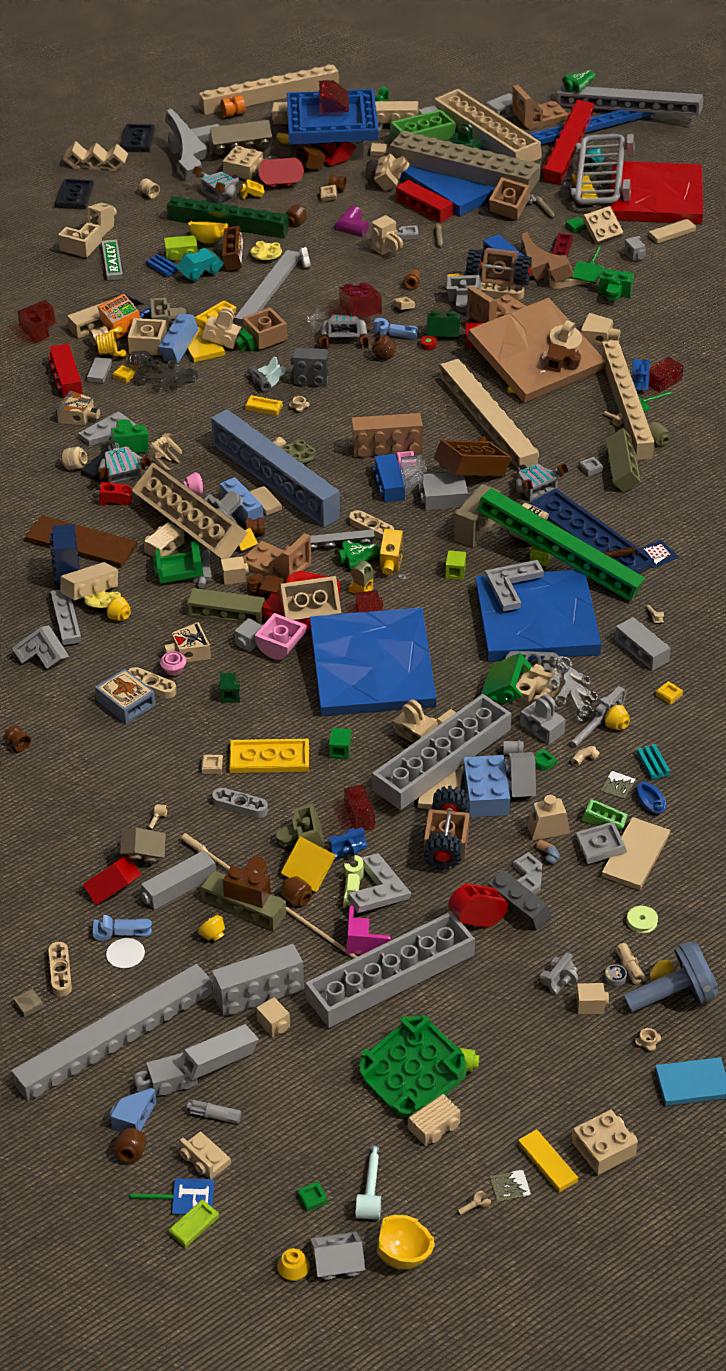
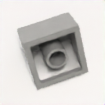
[310,1232,365,1279]

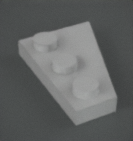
[78,411,137,446]

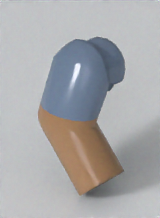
[536,839,560,864]

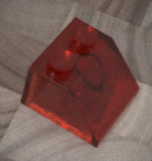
[319,80,349,113]

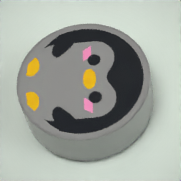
[605,964,627,986]

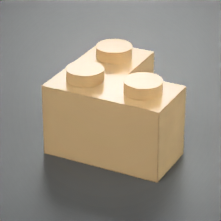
[58,223,102,258]

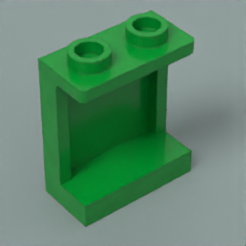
[153,541,204,583]
[481,653,532,706]

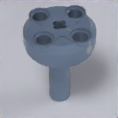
[624,941,719,1013]

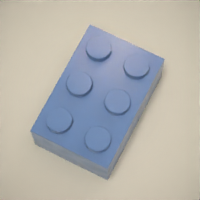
[463,755,510,817]

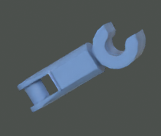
[373,318,419,340]
[93,915,152,941]

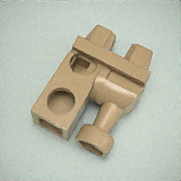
[512,664,561,708]

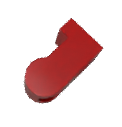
[99,482,133,506]

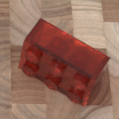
[339,282,382,317]

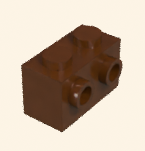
[294,143,325,170]

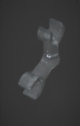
[307,308,326,333]

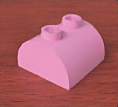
[255,613,307,660]

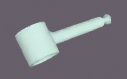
[356,1146,381,1220]

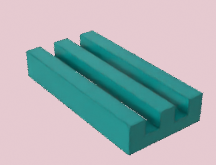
[636,744,670,780]

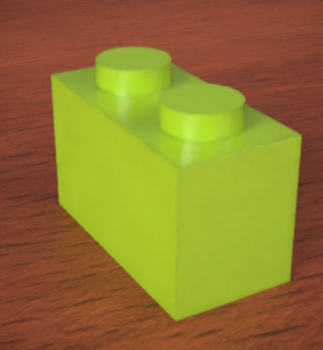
[164,235,198,261]

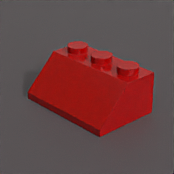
[314,142,357,166]

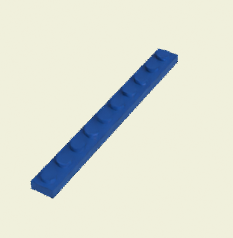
[529,110,655,144]

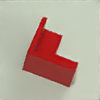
[82,855,141,904]

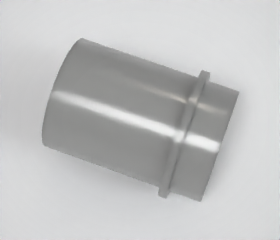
[504,740,523,755]

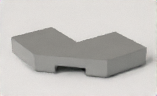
[513,852,542,894]

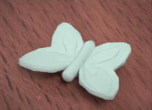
[258,356,287,387]

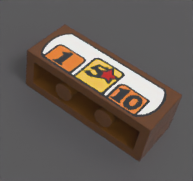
[222,226,244,271]

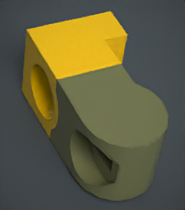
[349,561,373,598]

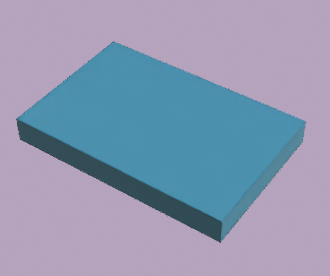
[655,1057,726,1106]

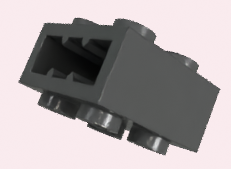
[290,348,329,387]

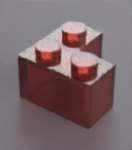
[17,300,56,342]

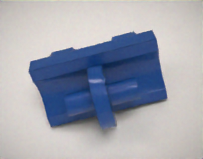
[631,359,650,391]
[328,827,367,860]

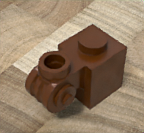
[544,343,581,372]
[247,573,284,602]

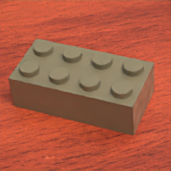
[208,120,272,156]

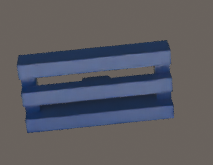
[146,254,179,277]

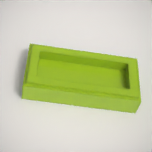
[169,1199,219,1248]

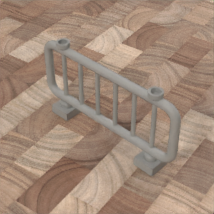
[571,134,635,205]

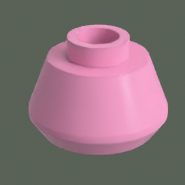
[183,472,203,496]
[160,651,186,676]

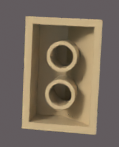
[278,576,341,620]

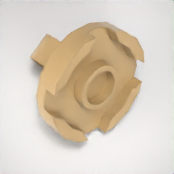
[549,320,582,350]

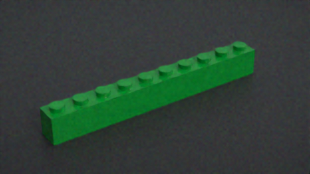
[476,488,646,601]

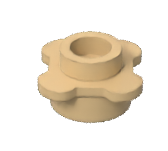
[289,396,309,412]
[635,1028,661,1051]

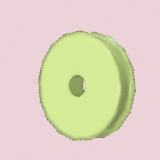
[626,905,658,934]

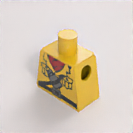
[380,529,403,575]

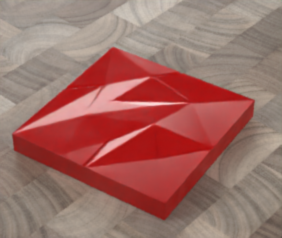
[610,161,703,224]

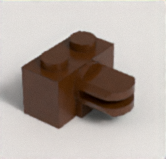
[223,856,271,908]

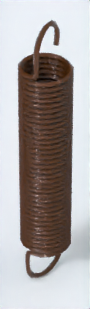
[602,545,641,558]

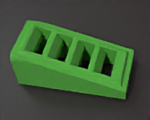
[581,799,628,831]

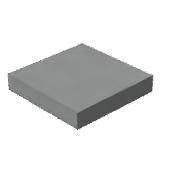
[575,821,627,864]

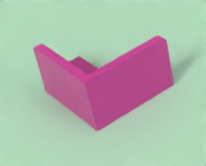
[346,906,390,955]

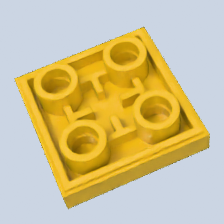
[281,836,336,892]

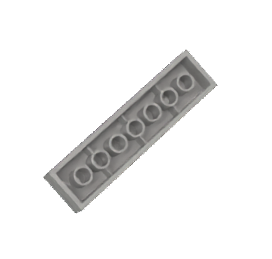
[372,694,511,810]
[305,911,475,1028]

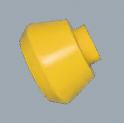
[107,597,131,621]
[604,705,630,730]
[198,915,225,942]
[650,960,676,982]
[277,1249,310,1281]

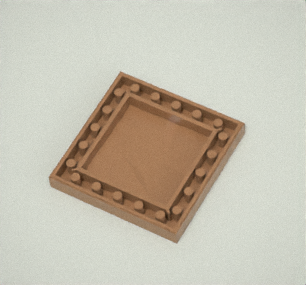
[467,298,606,403]

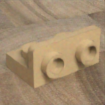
[179,1131,231,1179]

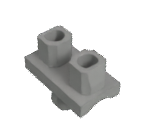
[540,953,579,995]

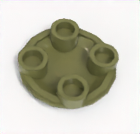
[281,440,315,463]

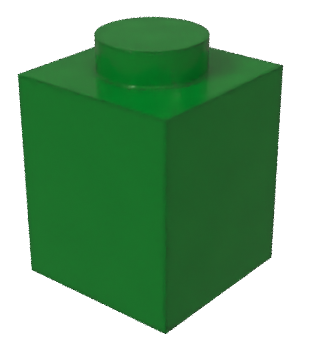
[329,728,352,760]

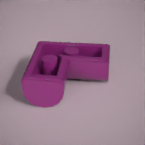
[335,206,369,237]

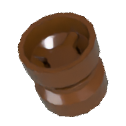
[328,175,347,191]
[246,517,265,535]
[4,725,31,752]

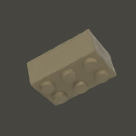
[453,484,501,548]

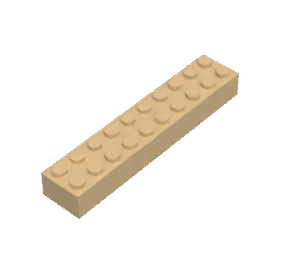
[434,89,542,162]

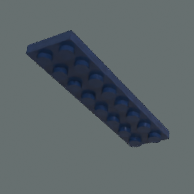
[529,488,654,574]

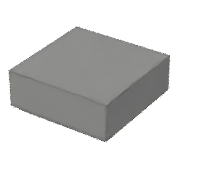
[579,457,603,476]

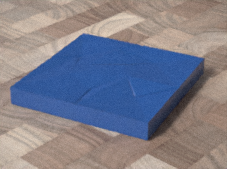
[287,89,379,144]
[400,147,496,216]
[475,570,601,662]
[310,608,436,716]

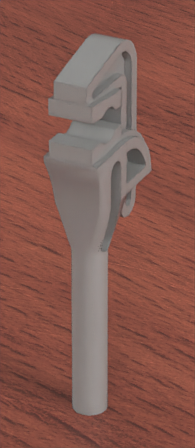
[570,686,626,748]

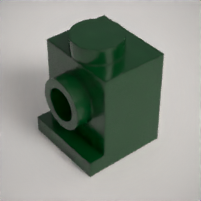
[220,673,240,703]

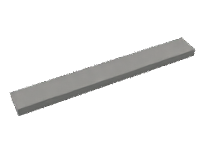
[235,250,300,324]

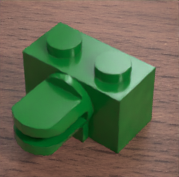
[599,269,634,301]
[110,419,149,453]

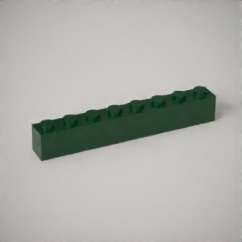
[167,196,289,239]

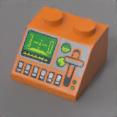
[97,294,141,339]

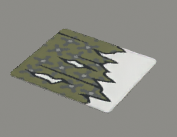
[601,771,635,798]
[490,1170,531,1201]

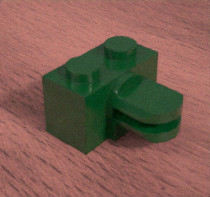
[447,123,482,150]
[426,311,460,337]

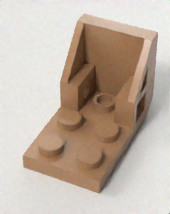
[512,85,568,129]
[467,285,526,323]
[243,533,311,583]

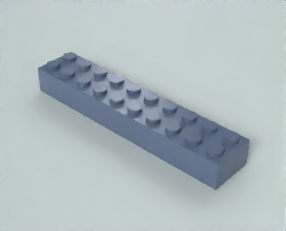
[211,409,340,527]

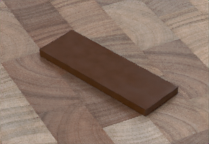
[25,515,138,568]

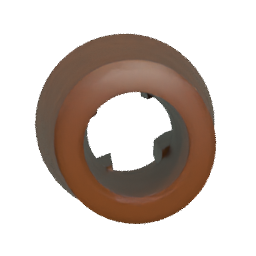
[404,269,420,289]

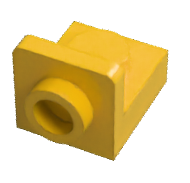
[240,179,264,199]

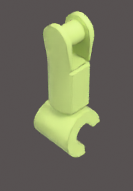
[343,855,364,908]

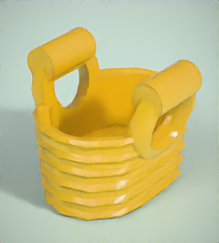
[96,326,127,357]

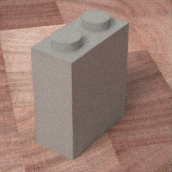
[418,472,468,510]

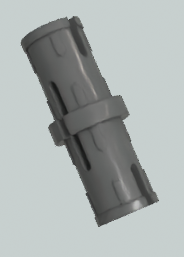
[247,366,271,391]

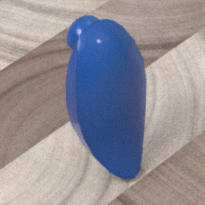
[636,782,667,814]

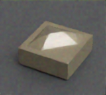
[13,989,44,1017]

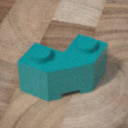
[176,248,224,282]

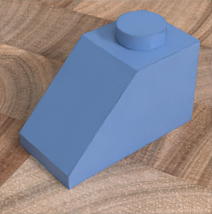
[109,1088,156,1132]

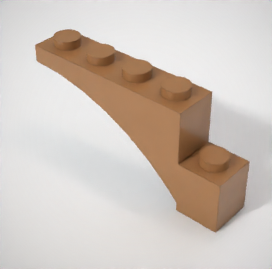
[521,232,574,283]

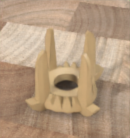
[148,433,182,470]

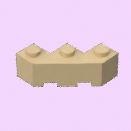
[63,141,128,171]

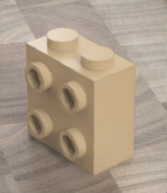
[223,146,264,180]
[572,1110,638,1175]

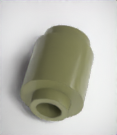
[649,422,671,446]

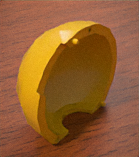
[188,221,228,244]
[377,1215,434,1270]

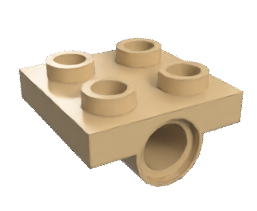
[582,206,624,244]

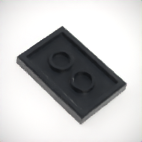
[120,124,155,152]
[55,179,94,210]

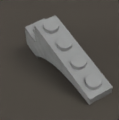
[165,109,207,181]

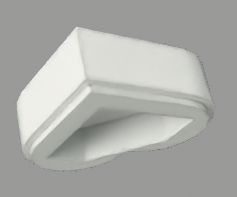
[300,247,311,268]

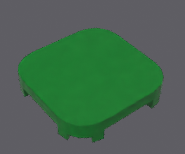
[359,1015,468,1119]

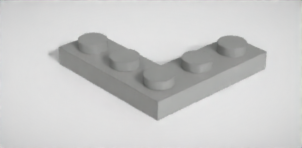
[485,560,544,612]
[347,853,411,913]

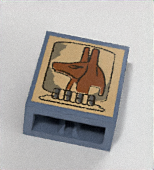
[95,669,156,724]

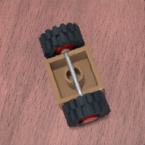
[466,248,532,286]
[424,786,470,870]

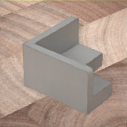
[12,625,69,669]

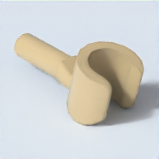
[604,411,623,427]
[646,605,664,623]
[148,804,167,830]
[458,1191,491,1215]

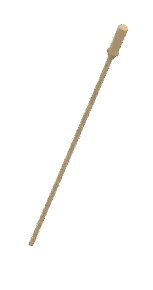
[181,833,358,959]

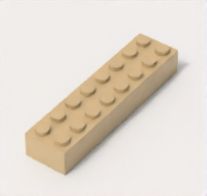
[132,463,248,559]

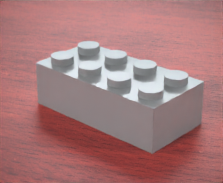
[212,944,304,1017]

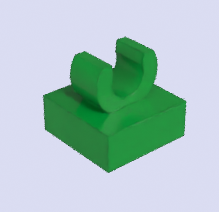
[236,329,257,351]

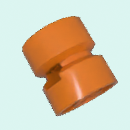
[220,95,246,118]

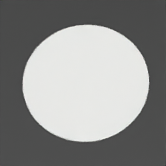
[106,938,145,968]

